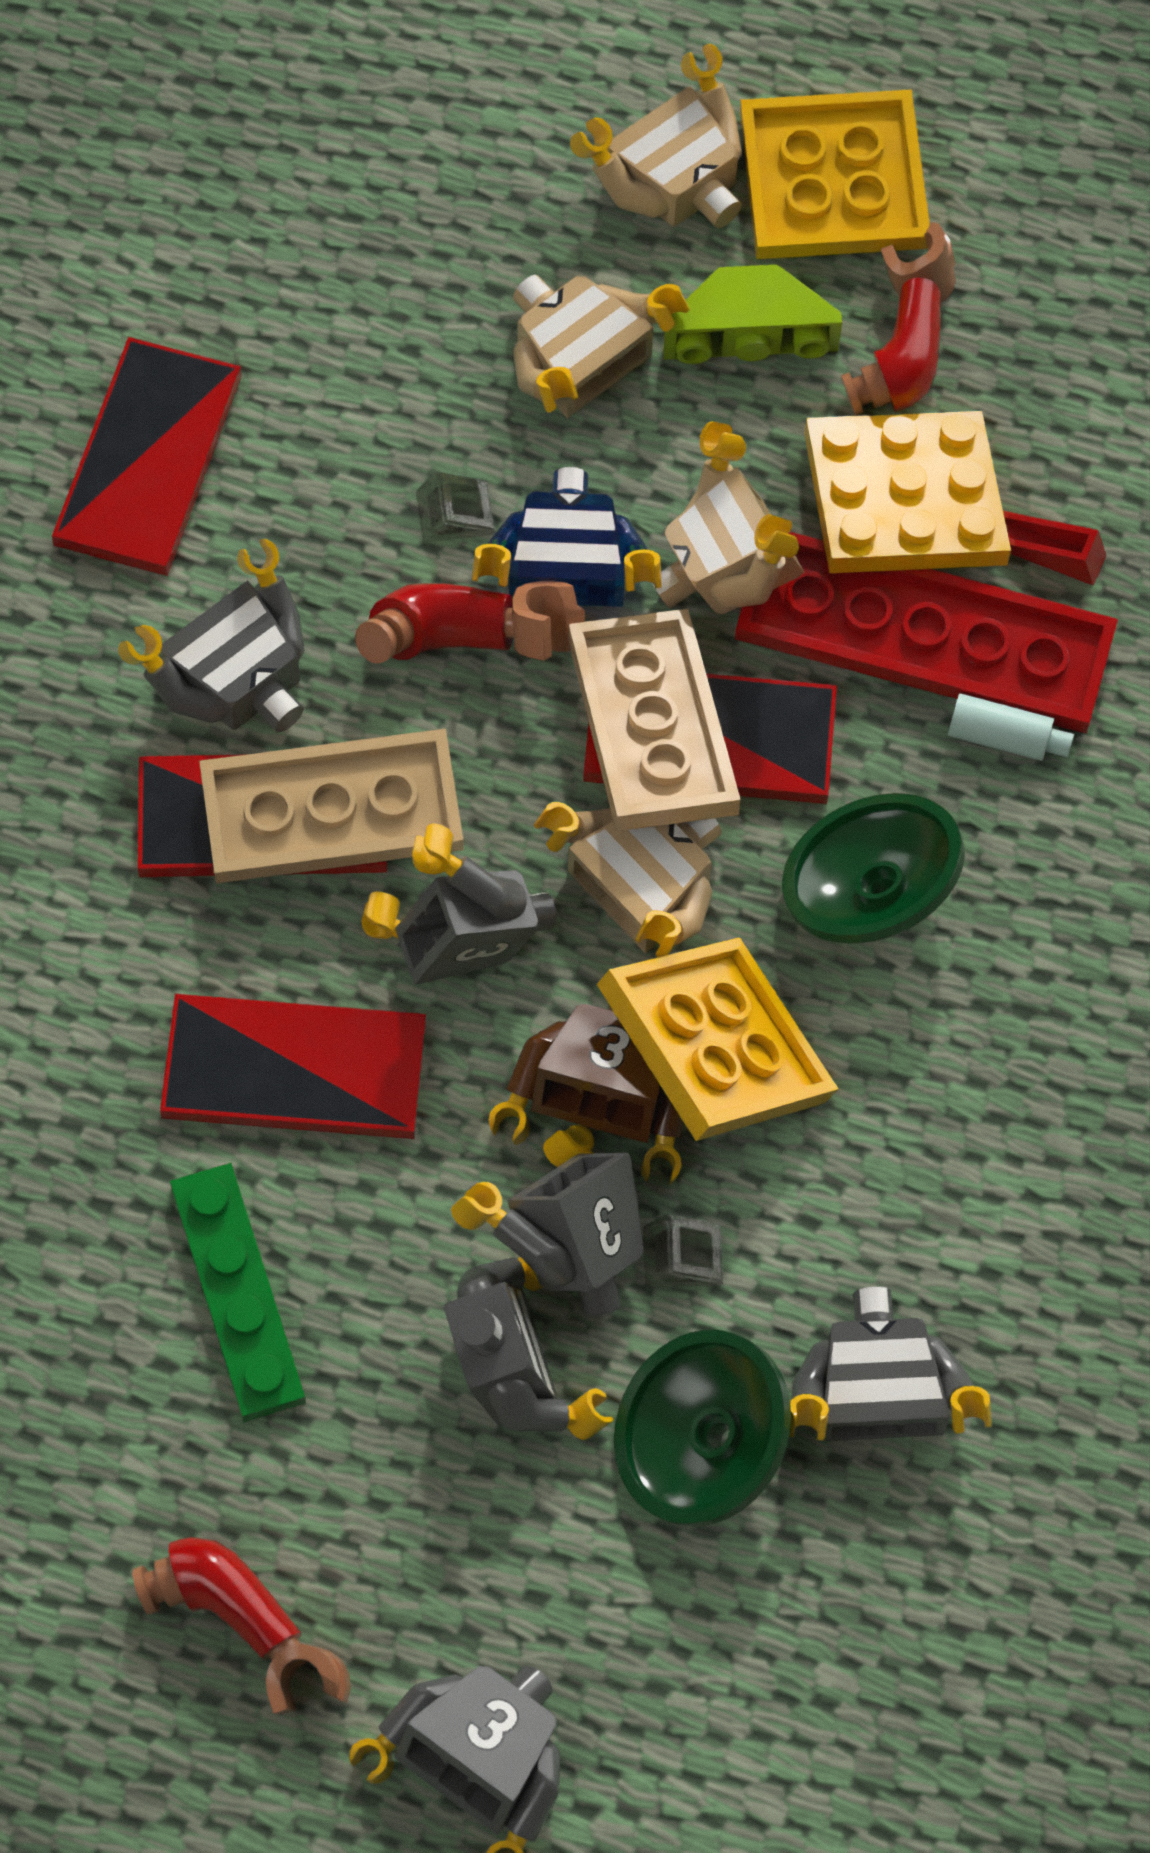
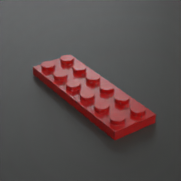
[734,532,1118,734]

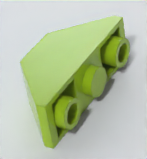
[662,264,842,364]

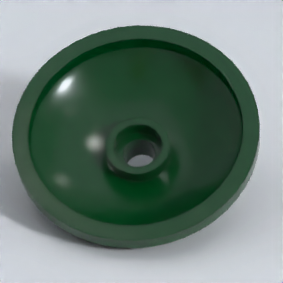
[782,793,965,944]
[614,1329,791,1527]

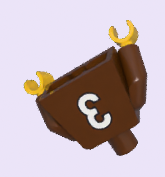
[489,1003,684,1185]

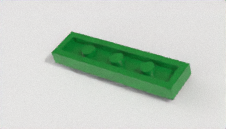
[170,1163,306,1422]

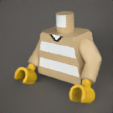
[570,44,742,228]
[513,275,690,418]
[652,421,805,614]
[533,802,722,957]

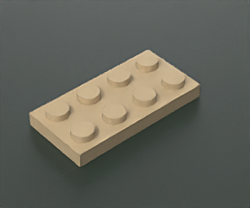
[568,609,741,832]
[200,729,464,883]

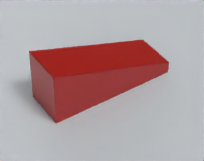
[1003,511,1107,586]

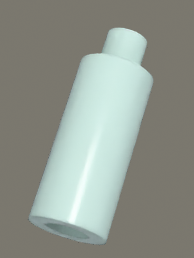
[948,693,1074,761]

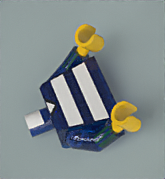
[472,467,662,607]

